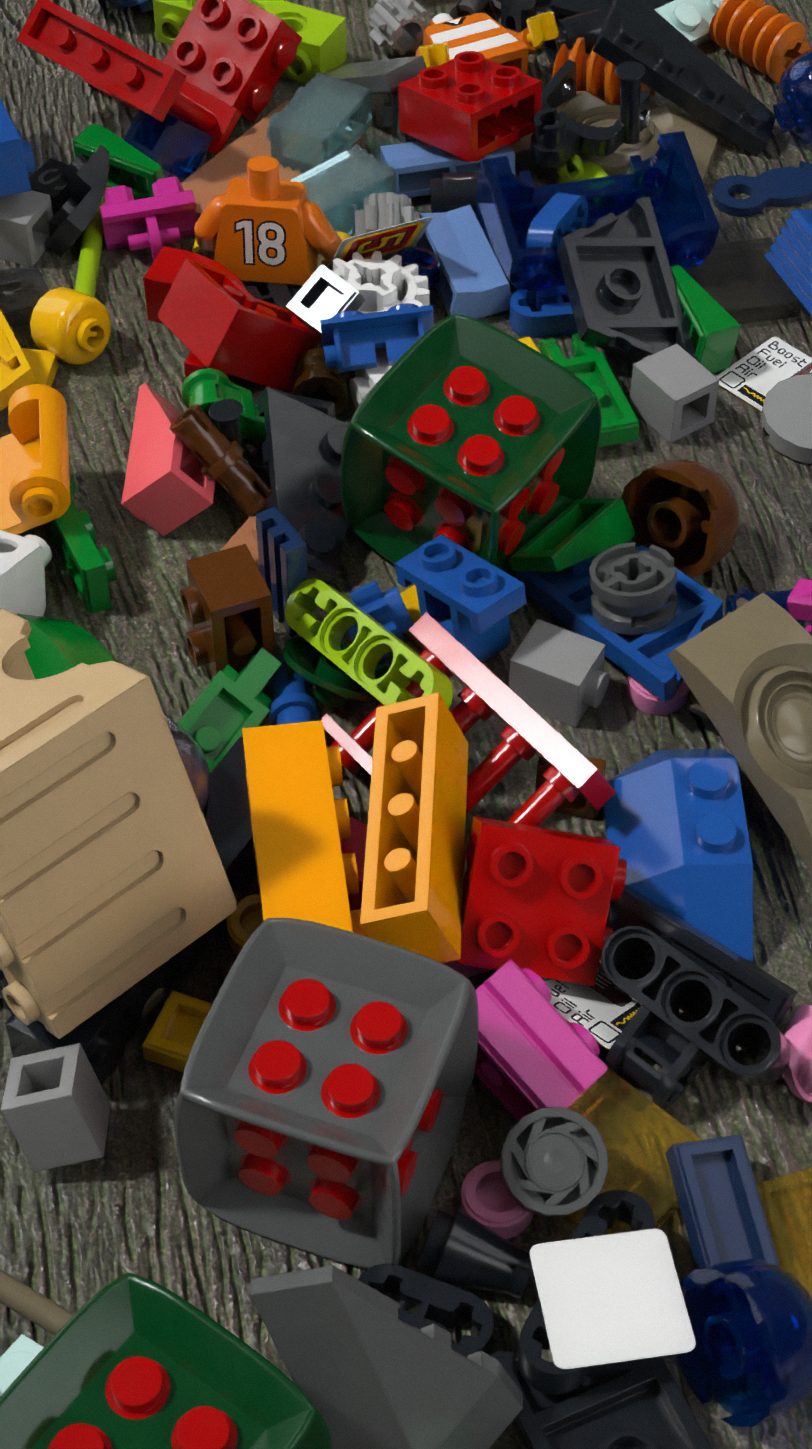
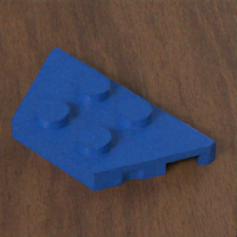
[517,545,723,702]

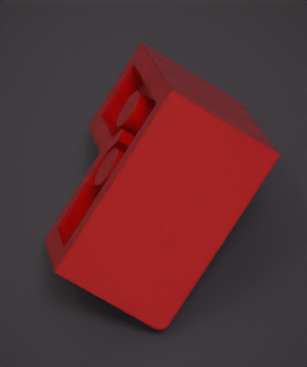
[158,258,322,393]

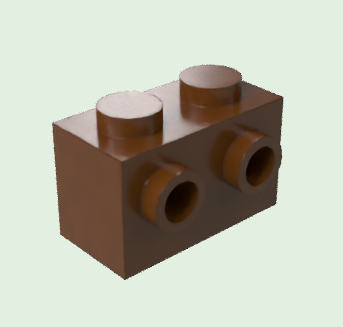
[180,544,276,679]

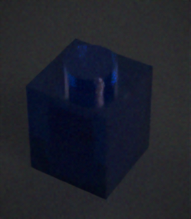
[124,110,214,179]

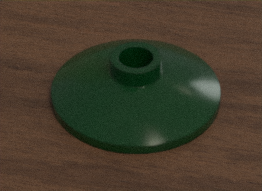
[282,637,389,708]

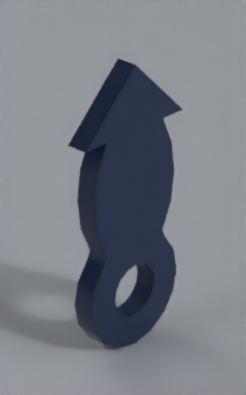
[712,161,812,217]

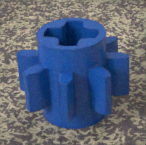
[348,580,414,659]

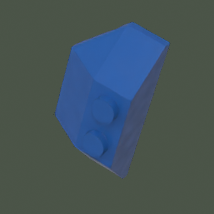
[602,749,753,963]

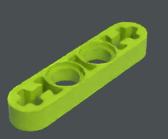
[284,578,454,709]

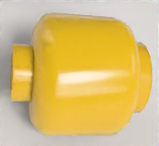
[30,287,111,365]

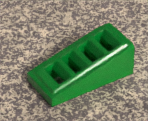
[73,123,163,200]
[670,265,741,374]
[509,498,635,572]

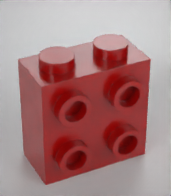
[163,0,302,124]
[398,51,542,162]
[455,816,627,986]

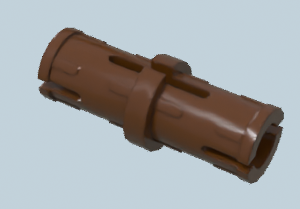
[169,404,271,516]

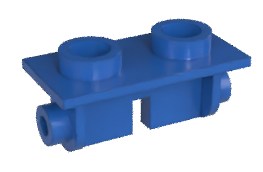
[320,303,433,373]

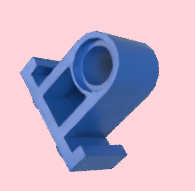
[395,535,527,677]

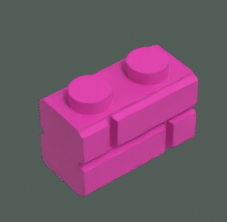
[475,959,608,1122]

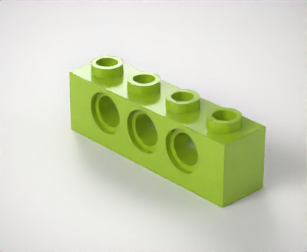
[152,0,347,84]

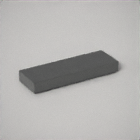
[306,55,427,100]

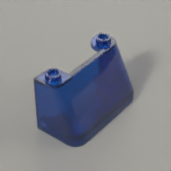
[475,131,720,291]

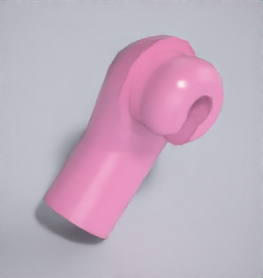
[782,1004,812,1102]

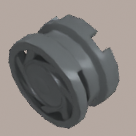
[589,542,678,635]
[500,1107,608,1217]

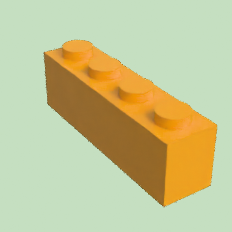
[360,692,469,963]
[242,720,367,937]

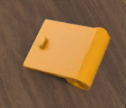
[0,384,71,535]

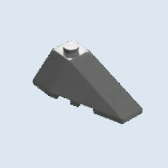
[250,1265,523,1449]

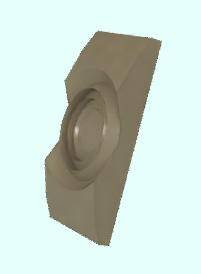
[509,91,719,200]
[667,592,812,873]

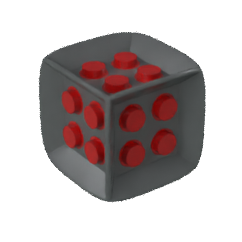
[174,918,479,1269]

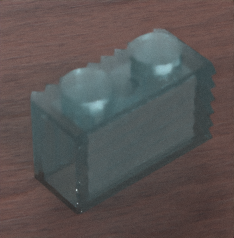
[267,73,372,180]
[289,144,396,235]

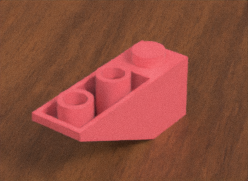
[121,383,216,536]

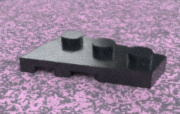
[258,387,349,584]

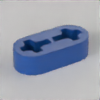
[526,192,588,267]
[509,283,578,338]

